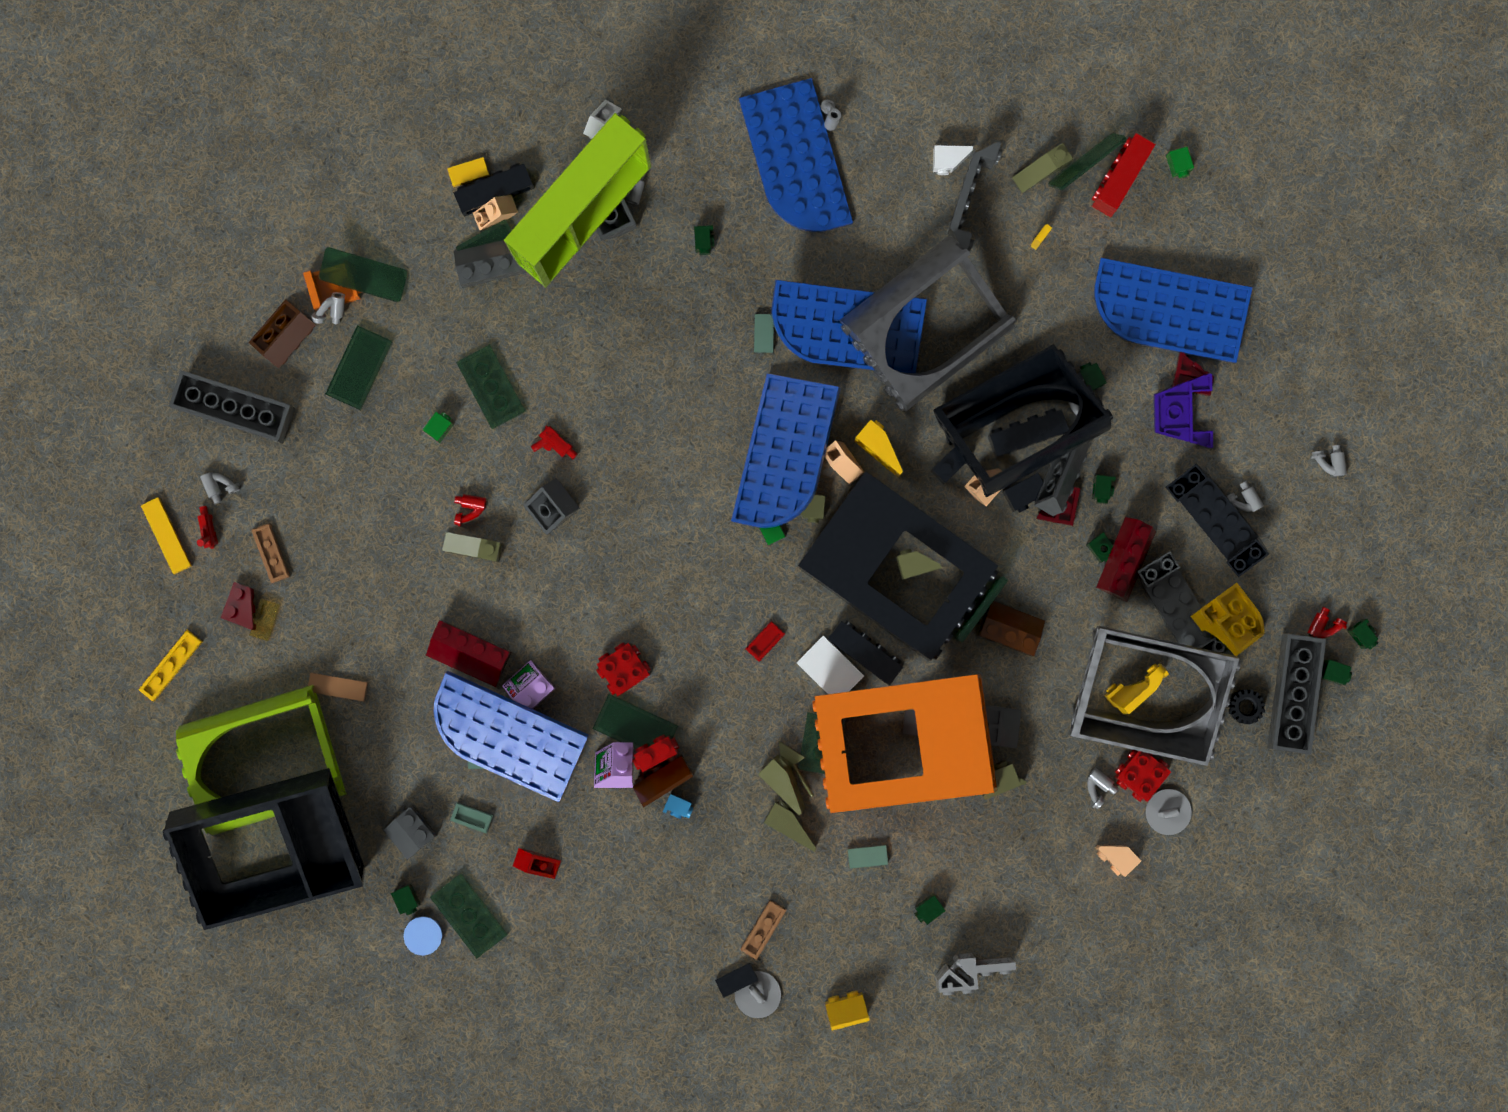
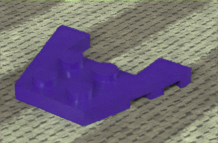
[1154,373,1213,448]

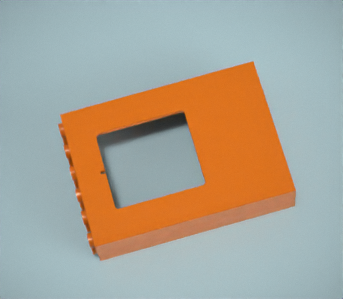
[812,674,997,813]

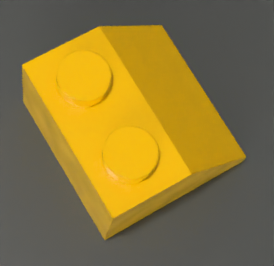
[825,990,870,1031]

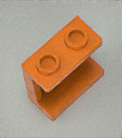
[303,260,362,311]

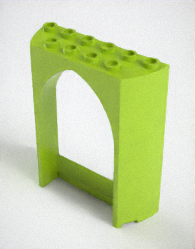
[176,685,347,835]

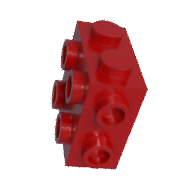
[596,642,651,696]
[632,734,680,772]
[1115,750,1171,802]

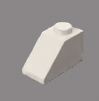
[583,100,621,139]
[933,145,973,175]

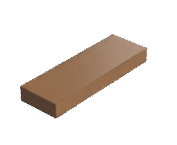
[251,523,290,584]
[308,673,368,701]
[740,900,787,960]

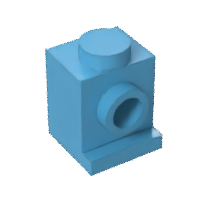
[663,793,694,819]

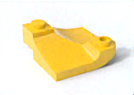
[1191,583,1265,656]
[1104,663,1169,714]

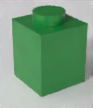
[1166,146,1194,179]
[423,412,453,443]

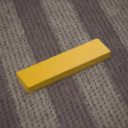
[141,497,192,575]
[138,630,203,702]

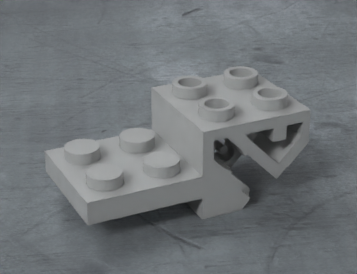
[935,953,1016,995]

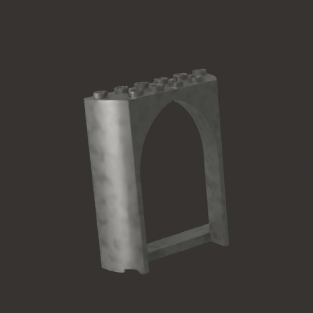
[839,236,1016,412]
[1071,626,1241,766]

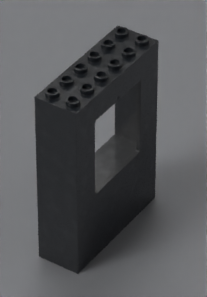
[797,471,998,661]
[163,768,365,930]

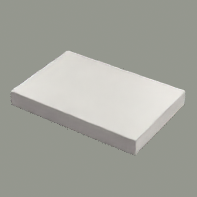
[797,636,864,694]

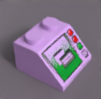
[502,660,556,709]
[594,742,634,788]

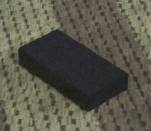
[715,963,759,998]

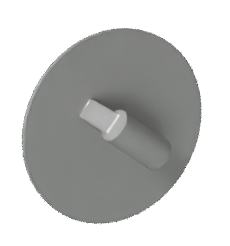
[1146,789,1192,835]
[735,971,781,1018]

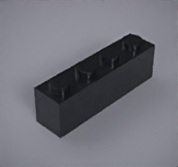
[453,163,534,217]
[988,408,1069,458]
[827,620,903,686]

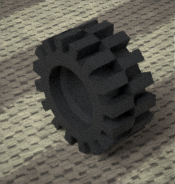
[1228,689,1265,724]

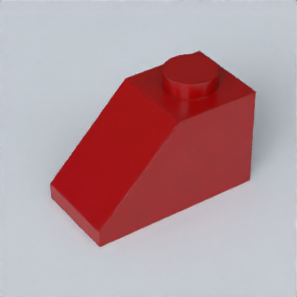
[513,848,561,879]

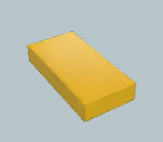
[447,157,489,188]
[1031,224,1052,250]

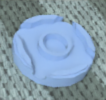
[403,916,443,956]

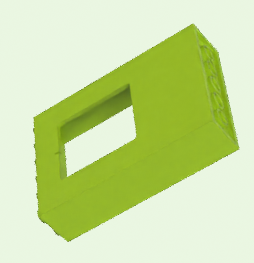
[504,113,651,288]

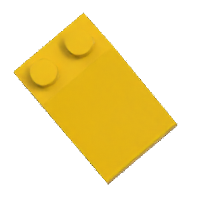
[854,420,903,478]

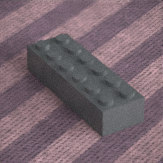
[168,370,295,444]
[1267,634,1326,755]

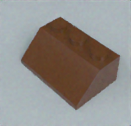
[248,299,316,368]
[978,600,1045,657]
[633,754,694,808]

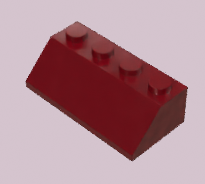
[1096,517,1156,602]
[426,620,512,687]

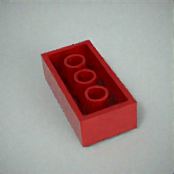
[1091,133,1156,217]

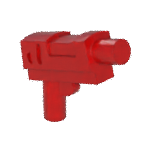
[531,426,578,460]
[197,506,218,549]

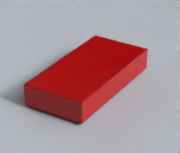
[746,621,785,662]

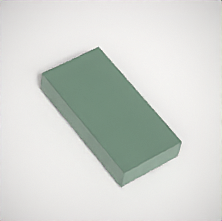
[754,314,774,353]
[450,802,493,834]
[847,845,888,869]

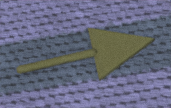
[779,741,814,797]

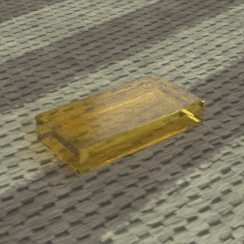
[249,599,280,641]

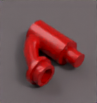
[454,494,487,527]
[1307,607,1347,638]

